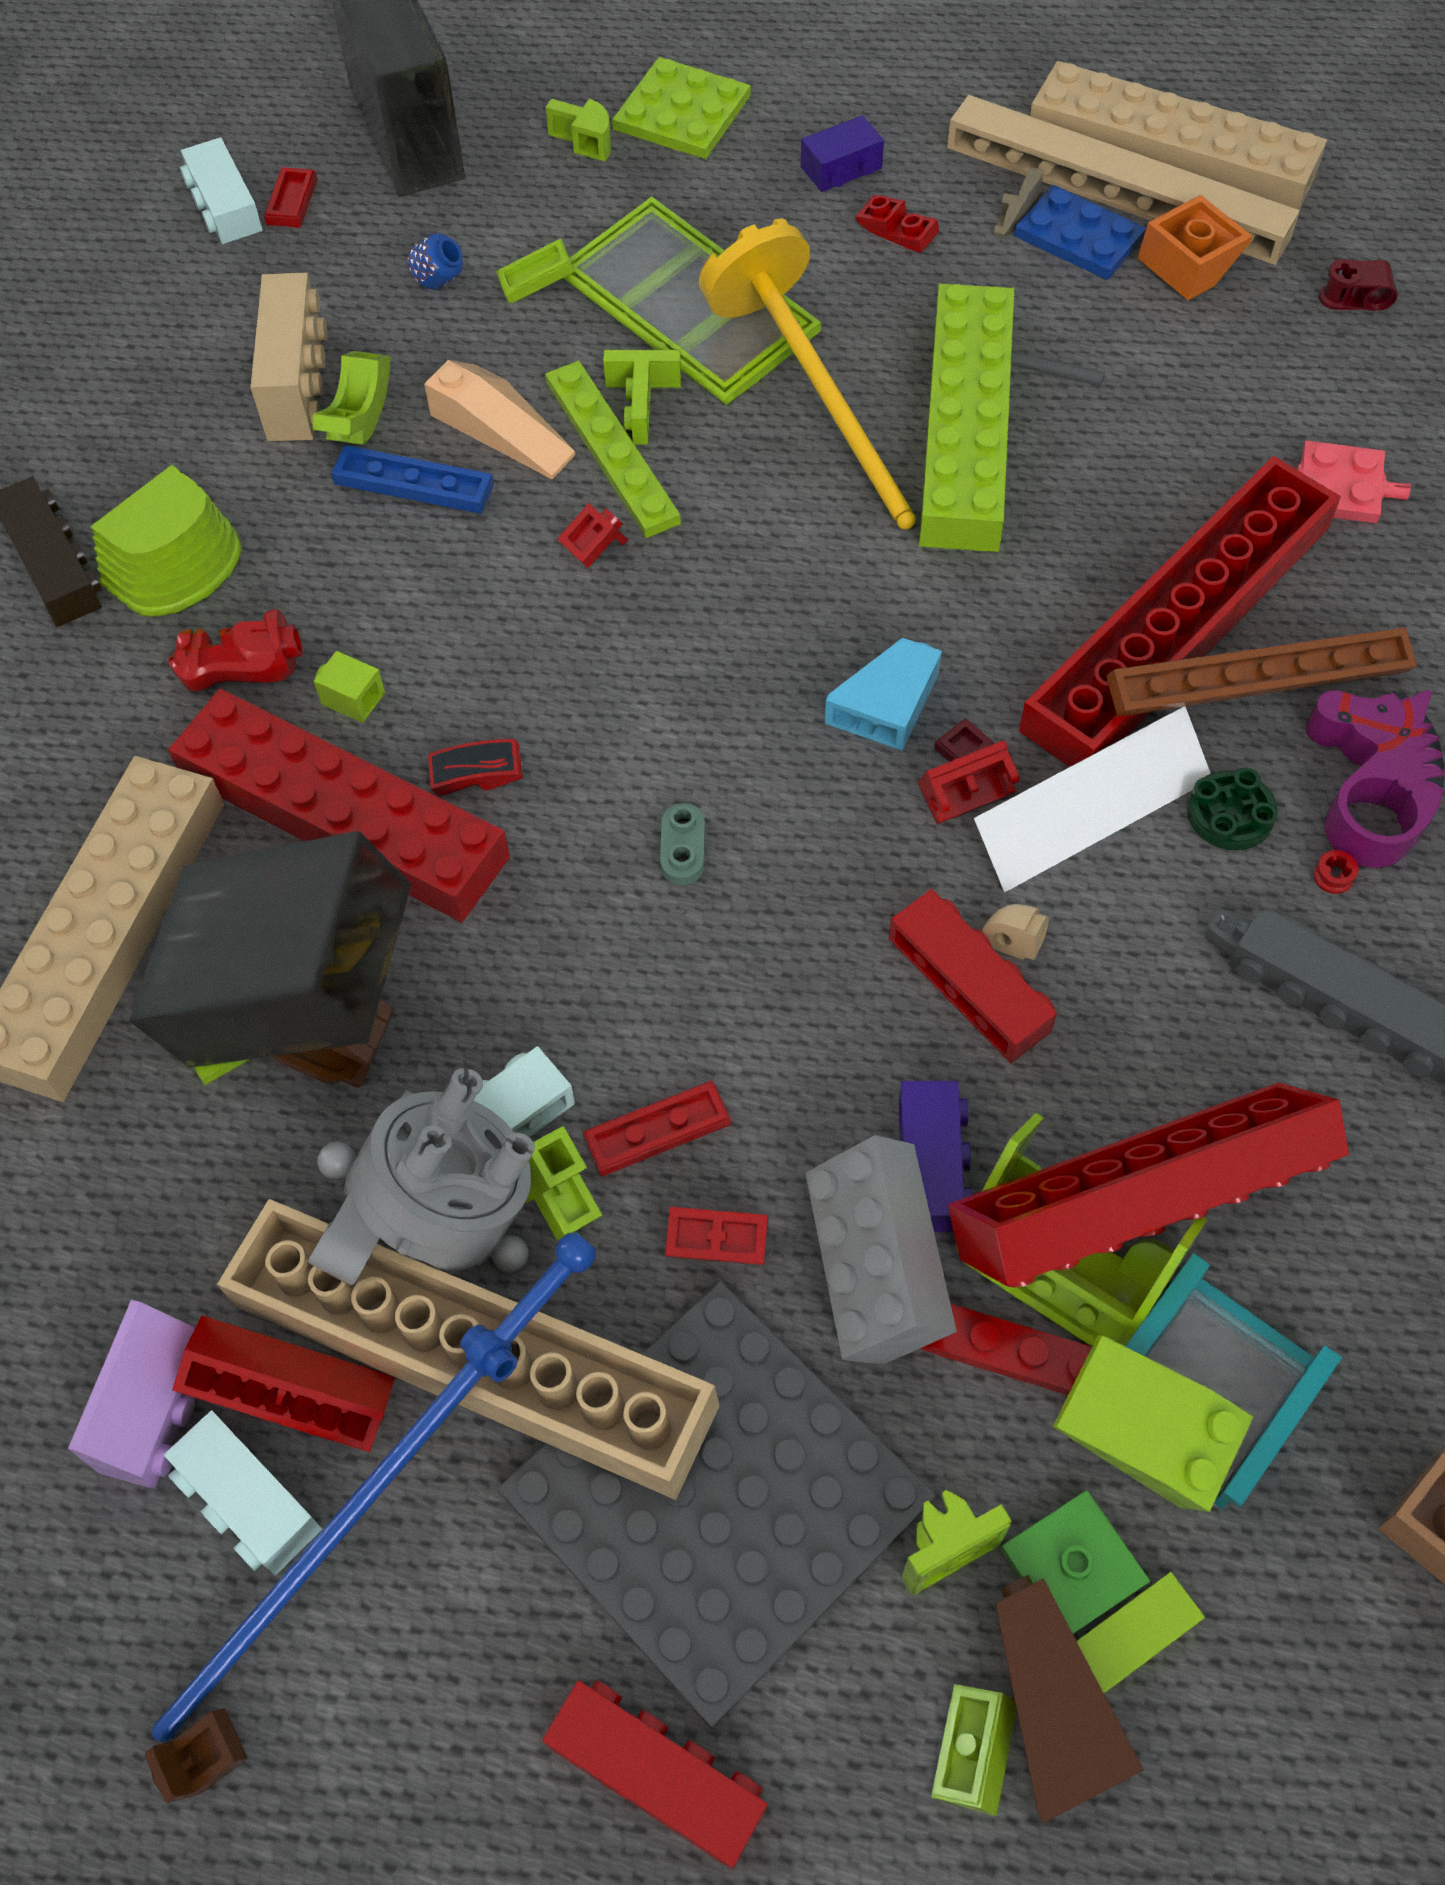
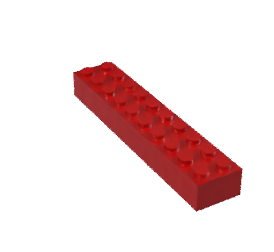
[1019,455,1341,767]

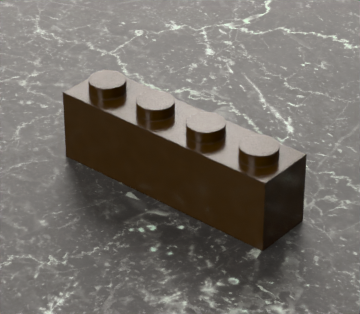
[0,476,103,627]

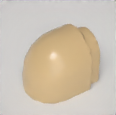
[982,904,1049,960]

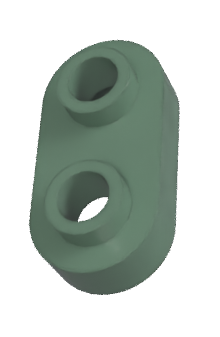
[660,803,705,885]

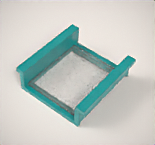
[1125,1253,1342,1509]

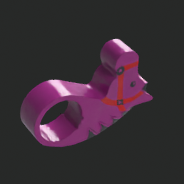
[1306,690,1445,868]

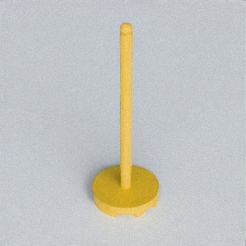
[698,218,916,530]

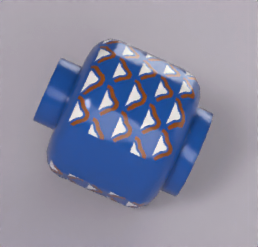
[408,233,463,290]

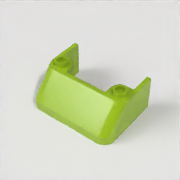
[956,1113,1208,1346]

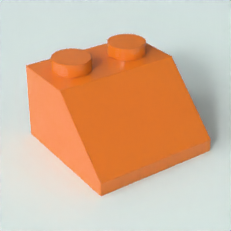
[1138,195,1253,301]

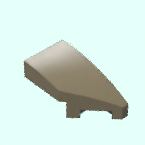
[993,167,1044,237]

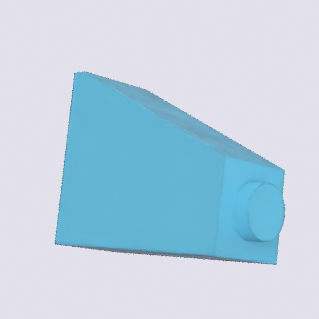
[825,638,942,751]

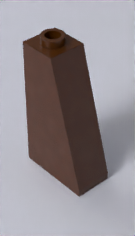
[995,1575,1144,1823]

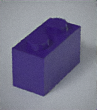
[800,115,884,192]

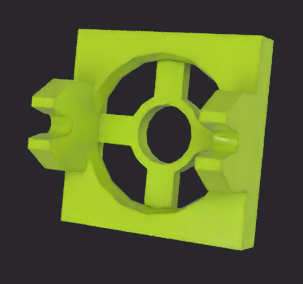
[901,1490,1011,1595]

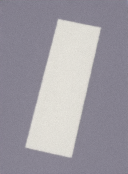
[974,706,1211,892]

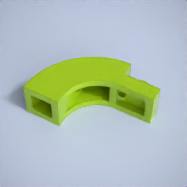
[312,351,391,445]

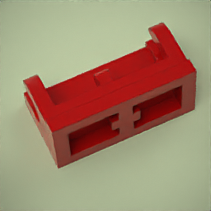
[917,740,1020,825]
[665,1207,768,1266]

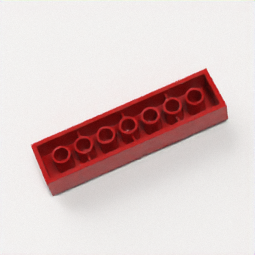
[168,689,510,923]
[947,1082,1349,1288]

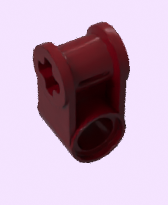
[1319,259,1398,311]

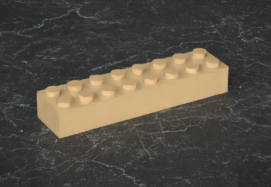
[1030,61,1328,210]
[0,756,224,1102]

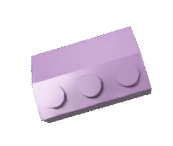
[68,1300,195,1489]

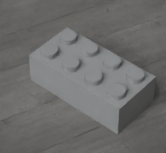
[805,1135,957,1365]

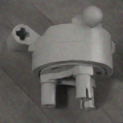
[307,1069,535,1287]

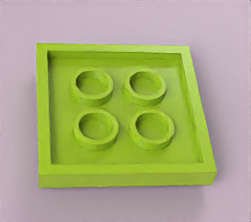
[612,57,751,159]

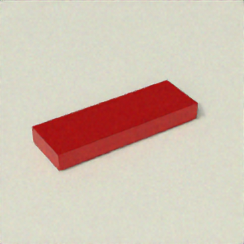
[582,1080,731,1177]

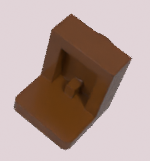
[145,1708,248,1803]

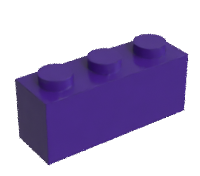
[898,1081,973,1232]

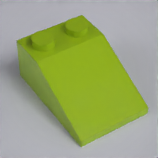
[1053,1335,1253,1512]

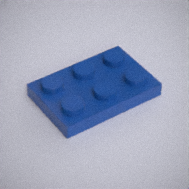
[1014,185,1146,280]

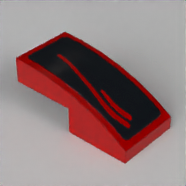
[428,739,523,796]

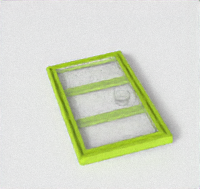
[563,197,821,405]

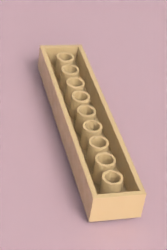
[217,1199,720,1500]

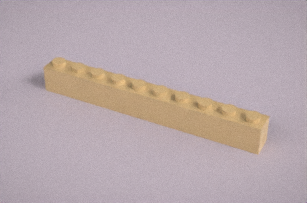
[947,95,1300,265]

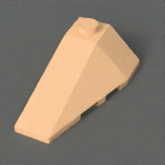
[424,360,575,479]

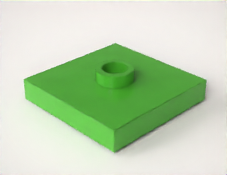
[1000,1490,1150,1635]

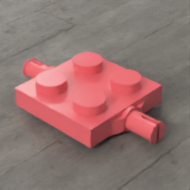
[1297,440,1411,523]

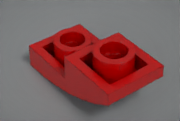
[856,195,939,253]

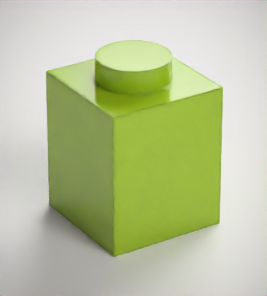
[313,651,385,723]

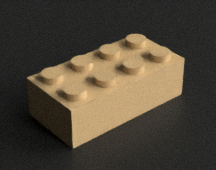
[250,273,327,441]

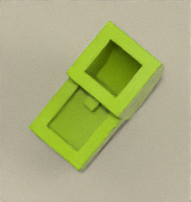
[545,99,611,162]
[525,1126,602,1241]

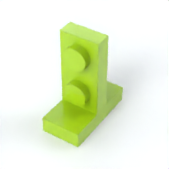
[603,350,681,445]

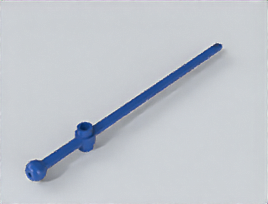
[152,1232,596,1742]

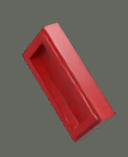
[264,167,318,228]

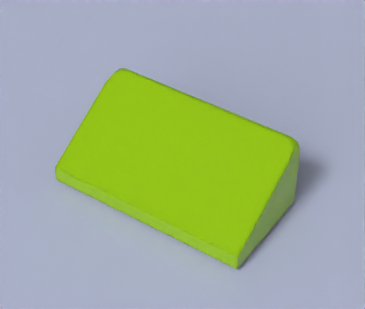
[931,1684,1017,1816]

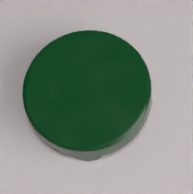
[1187,767,1278,850]

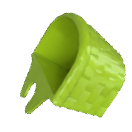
[90,465,242,617]

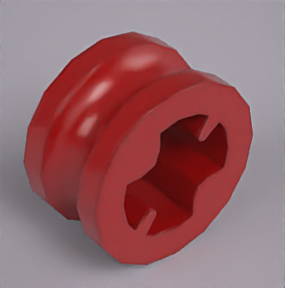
[1314,850,1359,894]

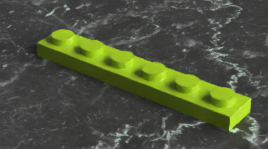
[545,360,681,538]

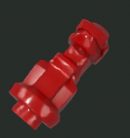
[168,609,303,691]

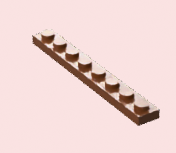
[1106,627,1417,717]

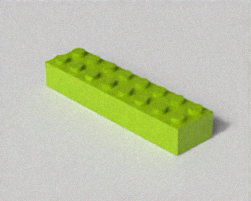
[919,283,1014,552]

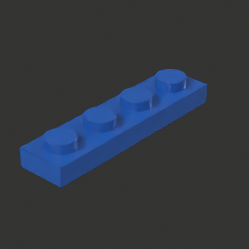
[331,445,494,514]

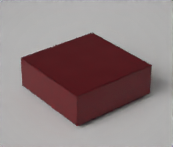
[934,718,995,762]

